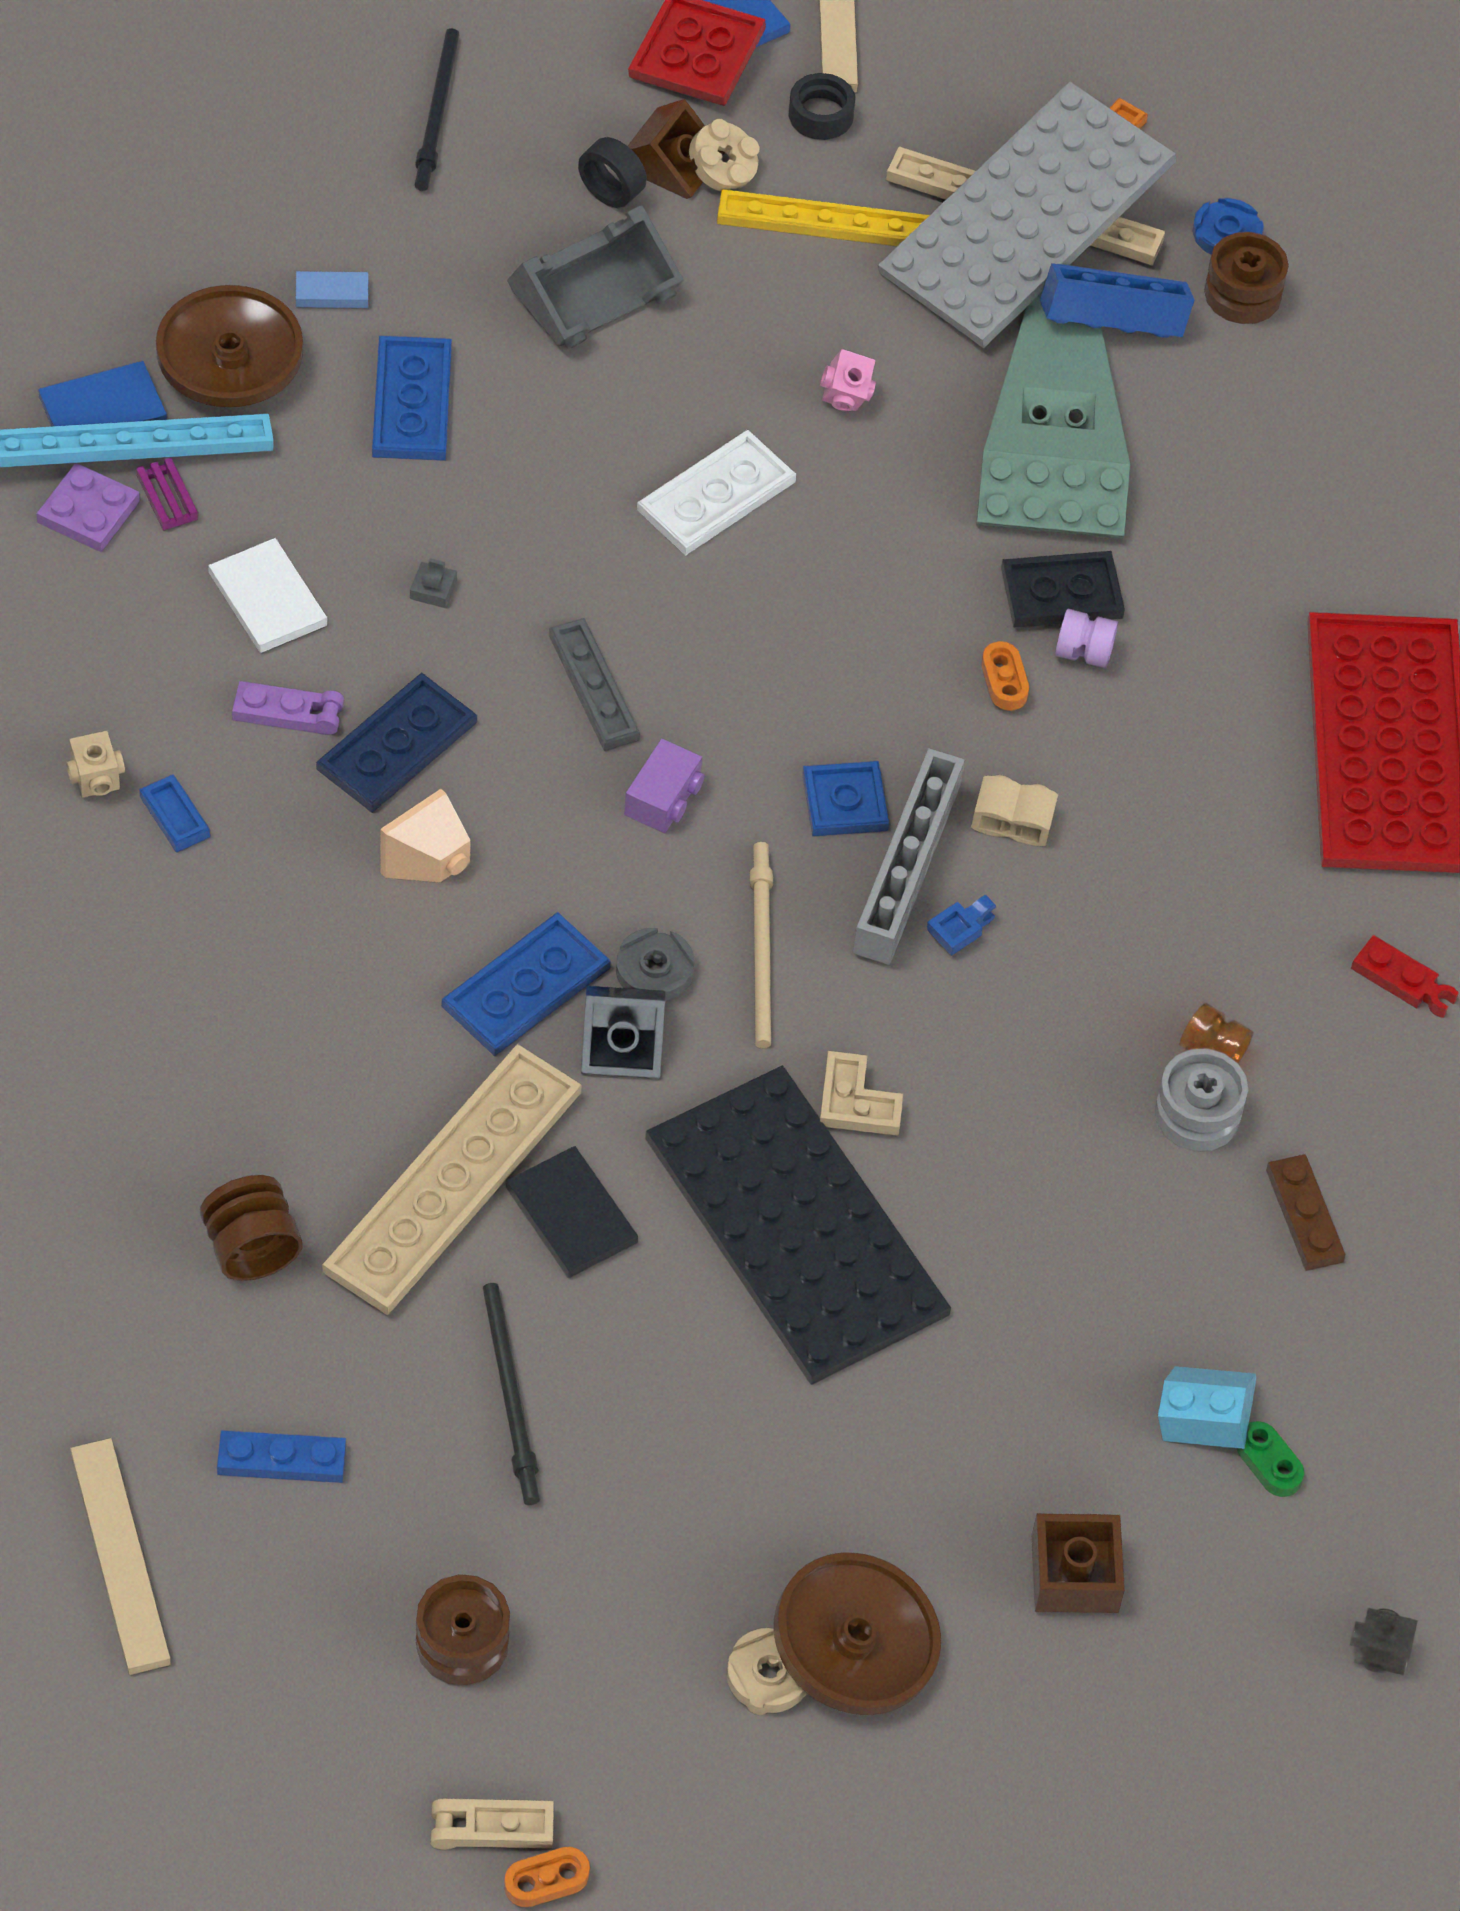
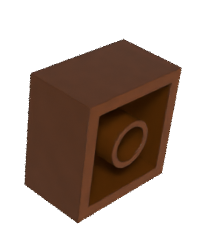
[1031,1513,1125,1613]

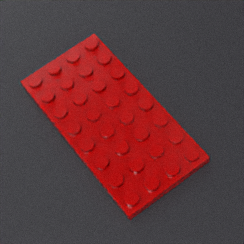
[1307,612,1460,873]

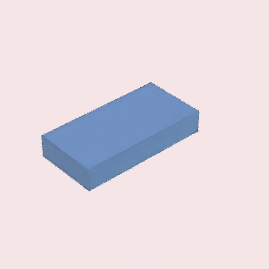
[296,271,368,308]

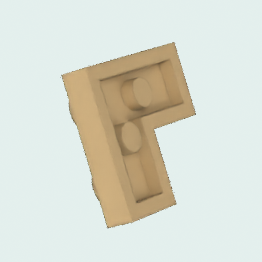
[820,1051,903,1136]

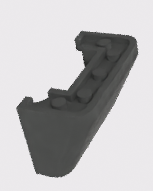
[507,205,684,349]

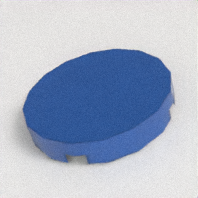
[1192,198,1264,255]

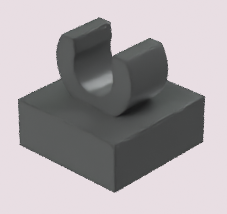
[410,558,457,608]

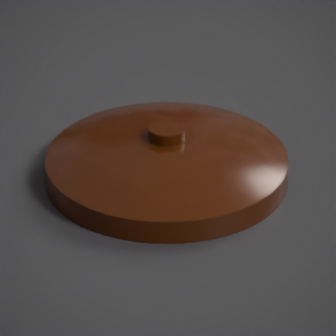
[156,285,303,407]
[774,1552,941,1715]

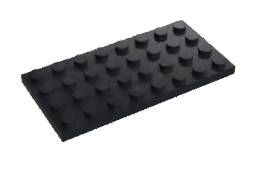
[645,1065,951,1385]

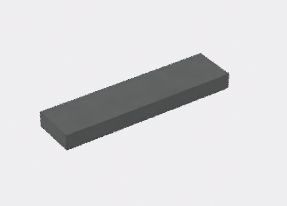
[549,618,640,751]

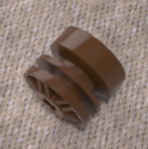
[200,1175,303,1281]

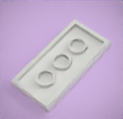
[637,430,796,556]

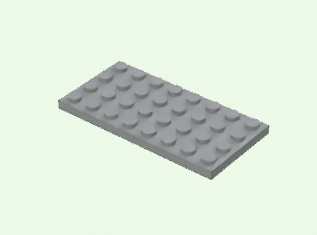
[878,82,1176,348]

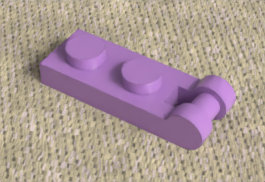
[232,681,344,735]

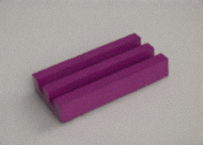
[136,457,198,530]

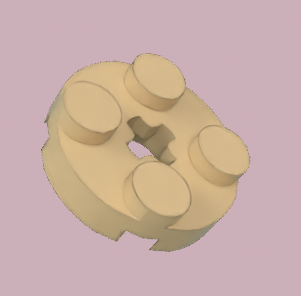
[689,119,760,191]
[727,1628,807,1715]

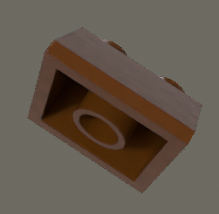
[628,99,725,199]

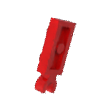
[1351,935,1459,1018]

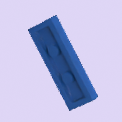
[217,1430,346,1483]

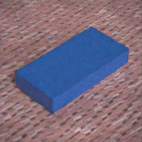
[139,774,210,853]

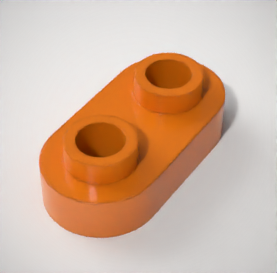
[981,641,1029,711]
[504,1847,590,1907]

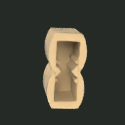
[971,775,1058,846]

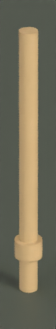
[750,842,773,1048]

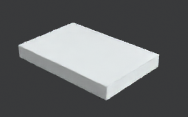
[208,538,327,653]

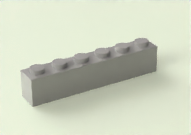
[853,748,965,965]

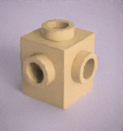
[66,731,125,798]

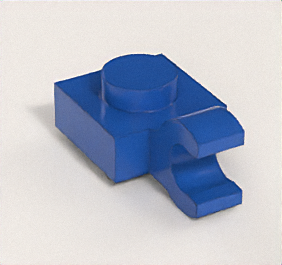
[927,895,996,956]

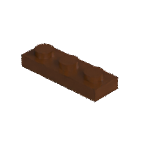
[1266,1154,1346,1271]

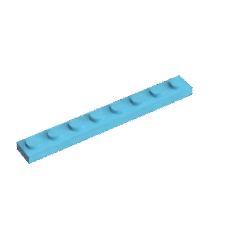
[0,414,274,467]

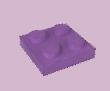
[36,463,140,552]

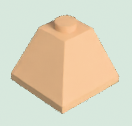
[380,789,471,882]

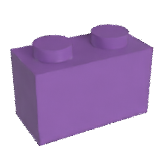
[624,738,705,833]

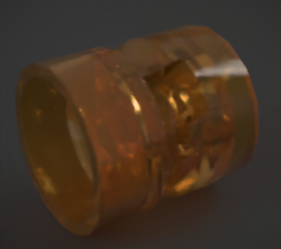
[1179,1003,1254,1063]

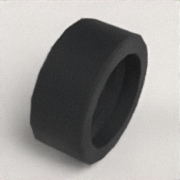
[788,73,856,140]
[578,137,647,208]

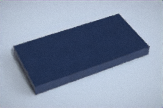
[316,672,477,813]

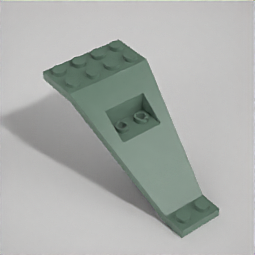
[976,291,1130,539]

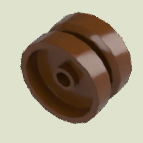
[1204,232,1289,324]
[416,1574,510,1685]

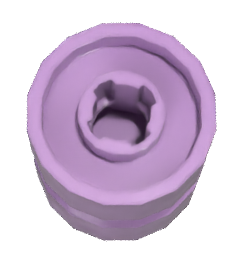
[1055,609,1118,669]

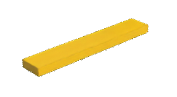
[717,189,930,246]

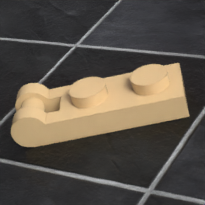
[430,1799,554,1850]

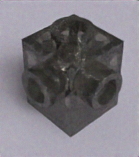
[1350,1608,1418,1676]

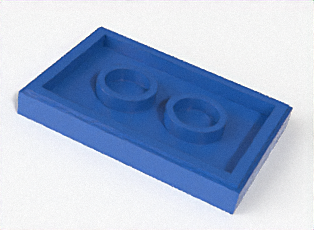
[38,361,167,427]

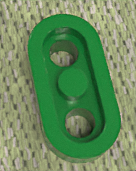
[1237,1421,1304,1497]

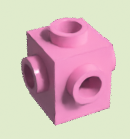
[820,349,876,411]

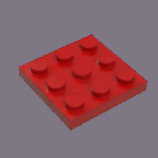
[628,0,766,106]

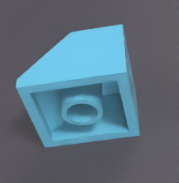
[1158,1366,1257,1449]

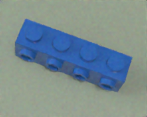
[1040,263,1195,338]

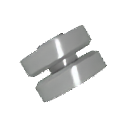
[1155,1049,1249,1151]

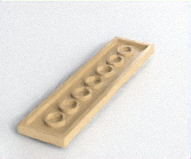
[322,1044,582,1316]

